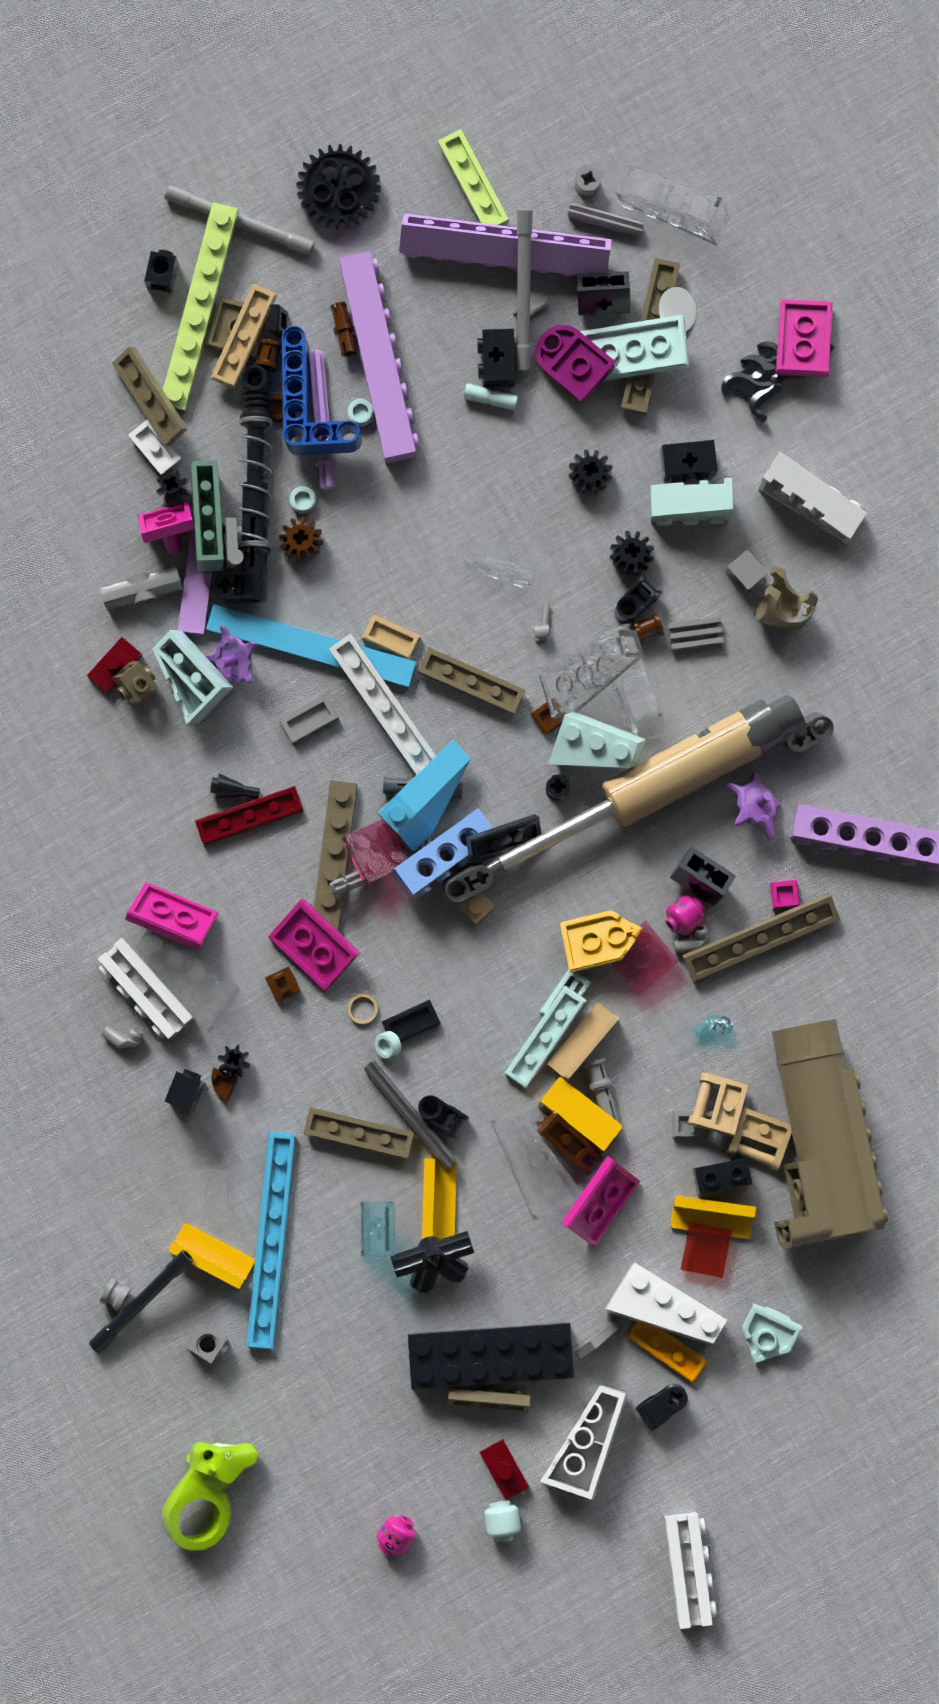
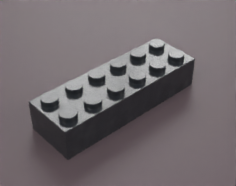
[408,1322,574,1390]

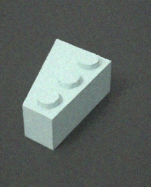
[649,478,733,526]
[152,630,233,725]
[548,711,646,768]

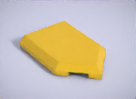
[560,910,643,973]

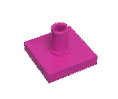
[138,501,195,554]

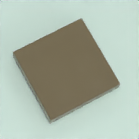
[206,296,268,361]

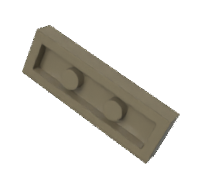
[448,1386,530,1413]

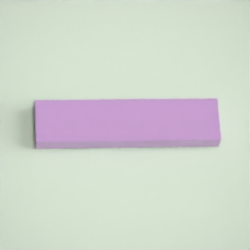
[178,529,213,636]

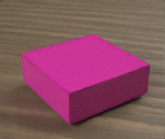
[770,880,800,910]

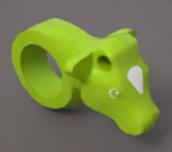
[162,1441,258,1551]

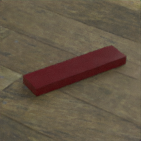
[195,786,304,846]

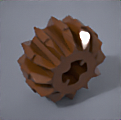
[279,517,324,563]

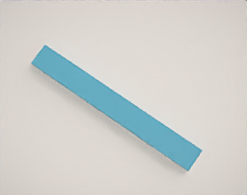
[206,604,416,688]
[246,1132,296,1350]

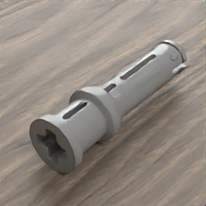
[582,1058,624,1139]

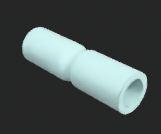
[464,383,518,411]

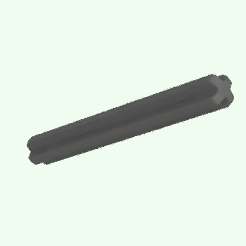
[364,1061,457,1170]

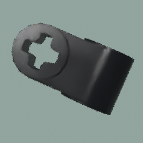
[614,574,663,624]
[418,1095,470,1140]
[635,1383,688,1431]

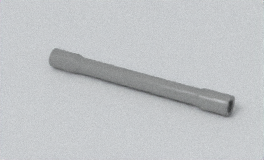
[165,185,315,256]
[515,210,533,370]

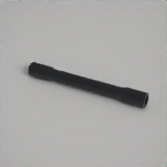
[89,1250,194,1353]

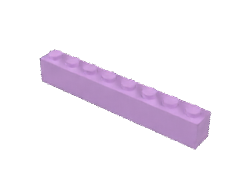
[399,214,611,277]
[339,251,420,464]

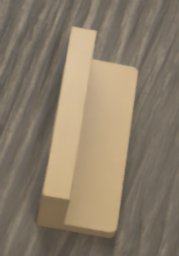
[547,1002,619,1081]

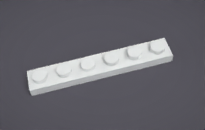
[329,634,436,775]

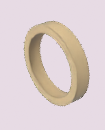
[348,994,378,1024]

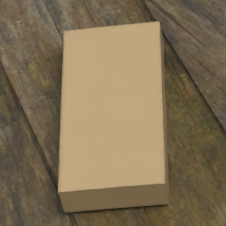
[362,614,421,660]

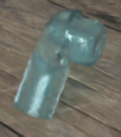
[692,1015,733,1040]

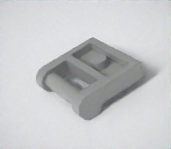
[221,518,244,573]

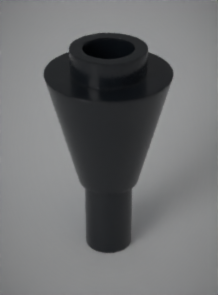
[210,773,260,799]

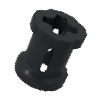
[545,774,570,801]

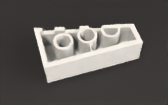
[759,451,867,544]
[604,1263,727,1345]
[540,1385,628,1500]

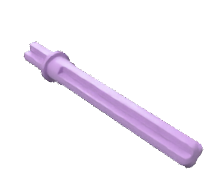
[308,350,336,490]

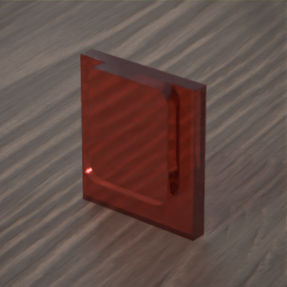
[680,1222,732,1278]

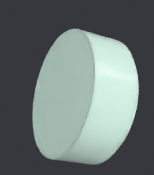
[348,399,374,427]
[290,486,316,514]
[375,1031,401,1059]

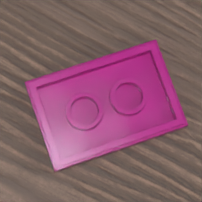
[776,299,833,377]
[125,882,219,951]
[268,898,361,992]
[561,1156,640,1247]

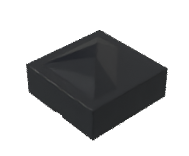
[268,304,288,337]

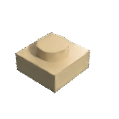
[458,892,495,925]

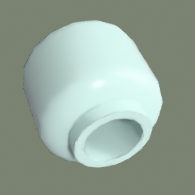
[484,1500,521,1542]

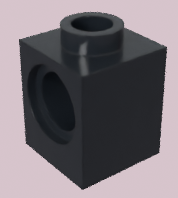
[144,250,179,293]

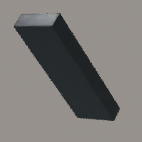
[466,814,541,864]

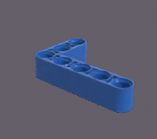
[282,326,362,456]

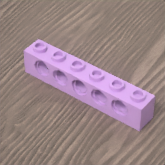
[790,804,939,872]

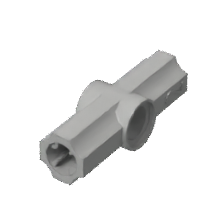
[100,567,183,612]

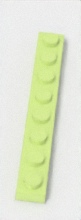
[163,202,239,412]

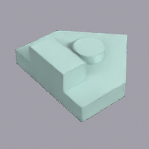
[742,1303,802,1364]

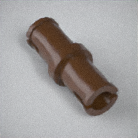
[330,302,358,357]

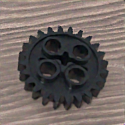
[296,144,381,230]

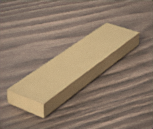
[211,284,277,390]

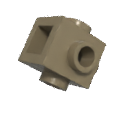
[111,661,158,704]

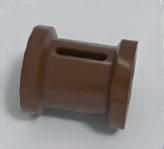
[255,339,282,372]
[632,613,664,643]

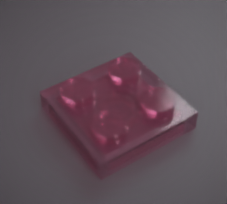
[342,820,410,886]
[611,921,680,996]

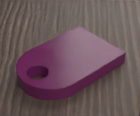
[536,325,618,404]

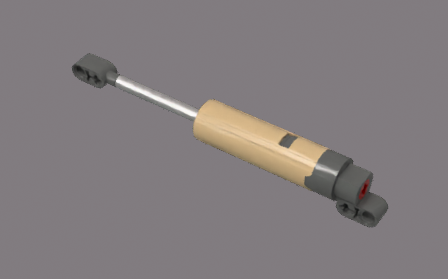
[442,695,834,903]

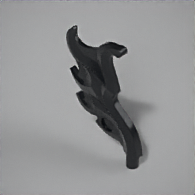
[721,341,834,423]

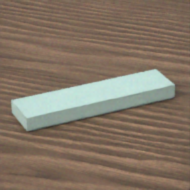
[504,986,587,1089]

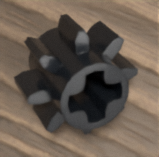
[156,470,188,503]
[217,1044,250,1079]

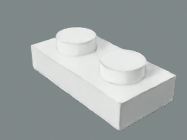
[128,419,182,477]

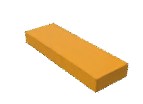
[626,1321,708,1383]

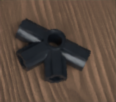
[390,1231,474,1293]

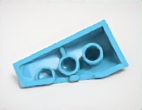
[377,739,471,852]

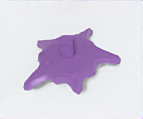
[205,625,256,684]
[725,772,781,840]

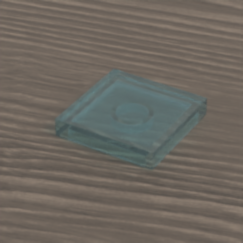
[361,1202,395,1257]

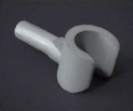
[513,301,548,317]
[534,604,551,641]

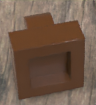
[265,966,301,1002]

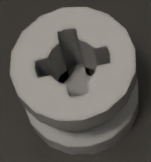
[575,166,601,197]
[99,1278,131,1312]

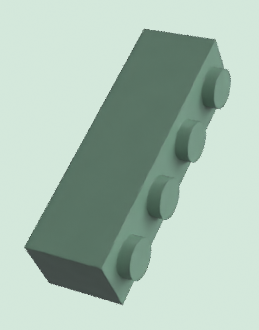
[191,460,224,572]

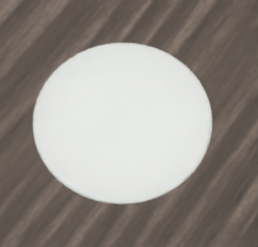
[659,287,697,331]

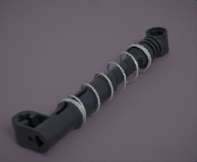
[213,365,273,604]

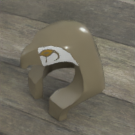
[755,566,818,630]

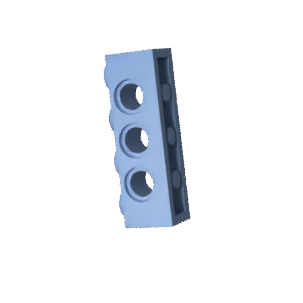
[390,808,493,899]

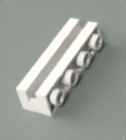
[98,938,194,1040]
[664,1512,717,1629]

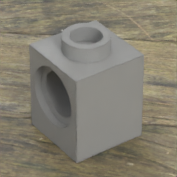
[725,550,768,595]
[184,1322,229,1364]

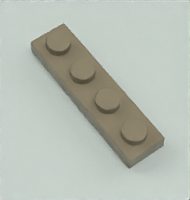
[112,346,188,446]
[418,647,525,715]
[304,1107,414,1158]

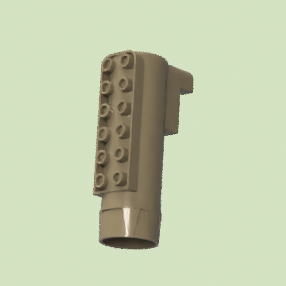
[772,1019,888,1248]

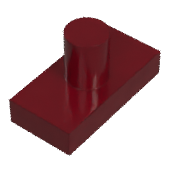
[87,637,142,694]
[479,1438,529,1500]

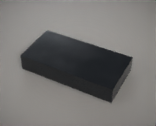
[381,999,441,1042]

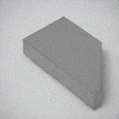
[672,1111,713,1138]
[574,1318,622,1359]

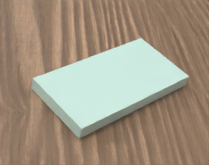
[581,315,689,381]

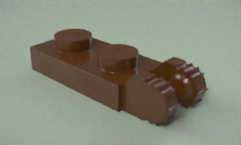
[537,1111,604,1175]

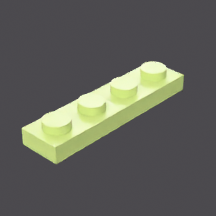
[438,129,509,226]

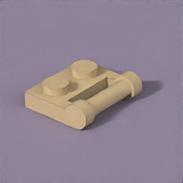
[687,1073,748,1137]
[727,1107,792,1171]

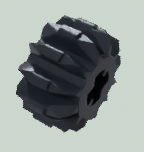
[568,450,613,494]
[610,531,654,576]

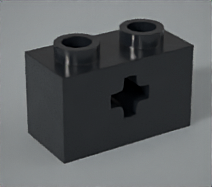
[577,271,631,316]
[477,329,516,387]
[660,440,718,483]
[670,847,736,907]
[164,1069,206,1113]
[692,1158,753,1195]

